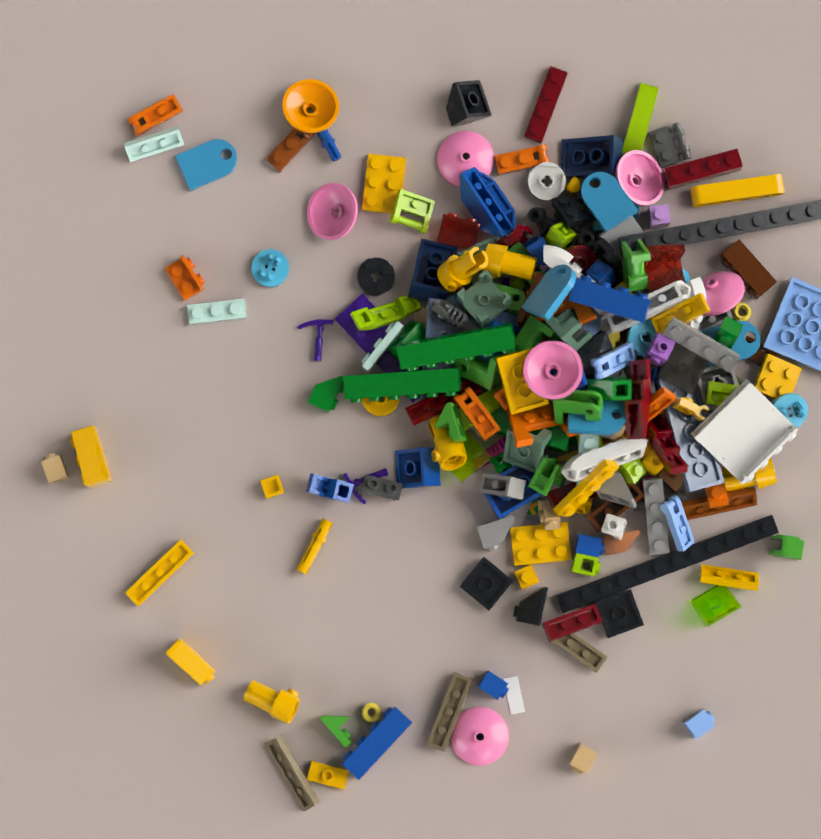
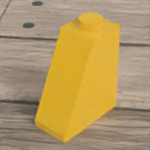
[166,639,215,685]

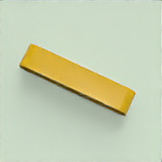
[690,174,784,207]

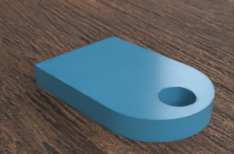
[176,139,237,191]
[581,172,638,233]
[522,264,576,320]
[700,321,760,367]
[568,399,626,435]

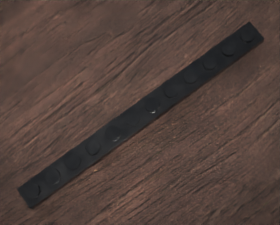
[618,200,821,257]
[556,515,779,613]

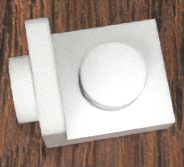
[601,514,627,541]

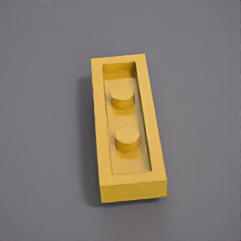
[651,293,710,334]
[700,564,759,591]

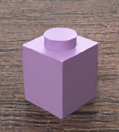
[647,204,671,229]

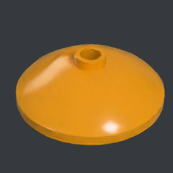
[282,79,339,133]

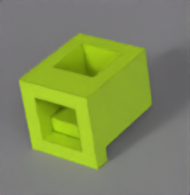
[571,553,601,577]

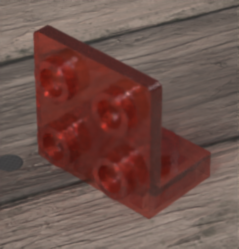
[437,212,480,250]
[644,244,686,291]

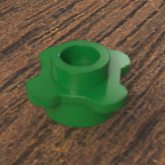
[490,452,513,473]

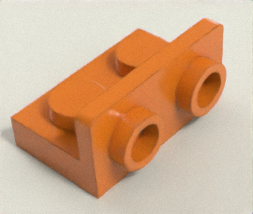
[165,255,205,301]

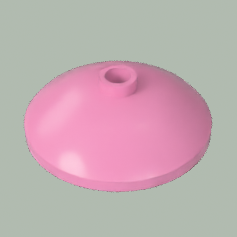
[437,131,494,187]
[615,150,665,206]
[307,183,358,240]
[701,271,745,316]
[524,341,583,400]
[451,707,509,766]

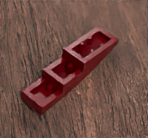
[624,359,651,440]
[646,414,688,475]

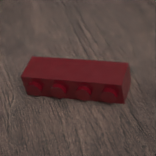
[662,148,743,191]

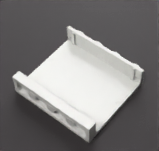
[691,379,798,485]

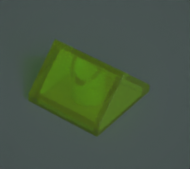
[690,585,742,627]

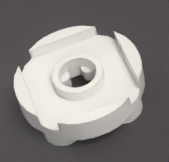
[528,162,566,201]

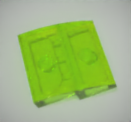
[451,432,491,483]

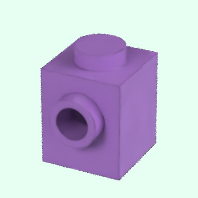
[643,333,675,367]

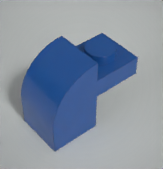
[306,473,354,503]

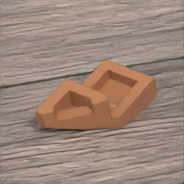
[603,530,641,555]

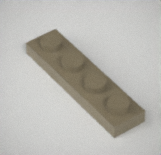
[426,672,473,752]
[265,735,320,812]

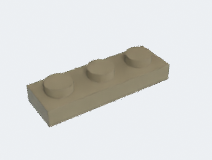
[552,633,607,673]

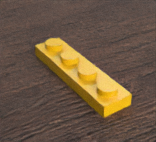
[553,459,619,517]
[125,539,194,607]

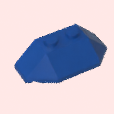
[459,167,516,238]

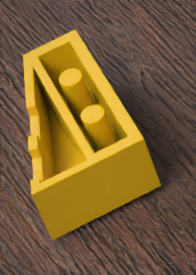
[70,425,112,488]

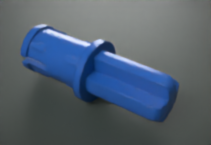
[317,129,342,162]

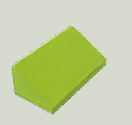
[705,381,739,406]

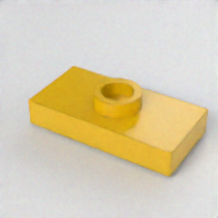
[307,761,349,789]

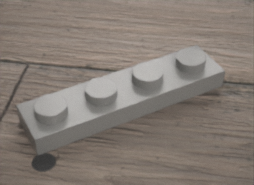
[663,316,740,373]
[642,477,669,555]

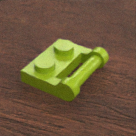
[390,189,435,234]

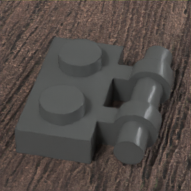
[648,122,691,168]

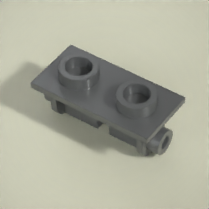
[361,475,403,501]

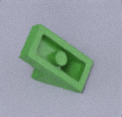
[435,402,467,443]
[320,715,352,748]

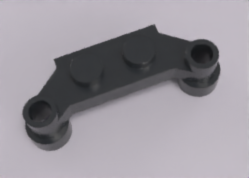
[528,207,597,248]

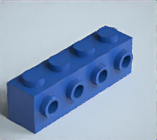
[569,275,651,323]
[342,706,412,780]

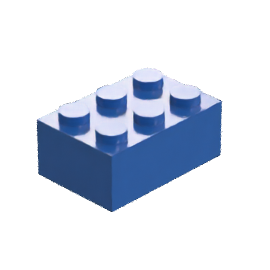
[479,466,542,520]

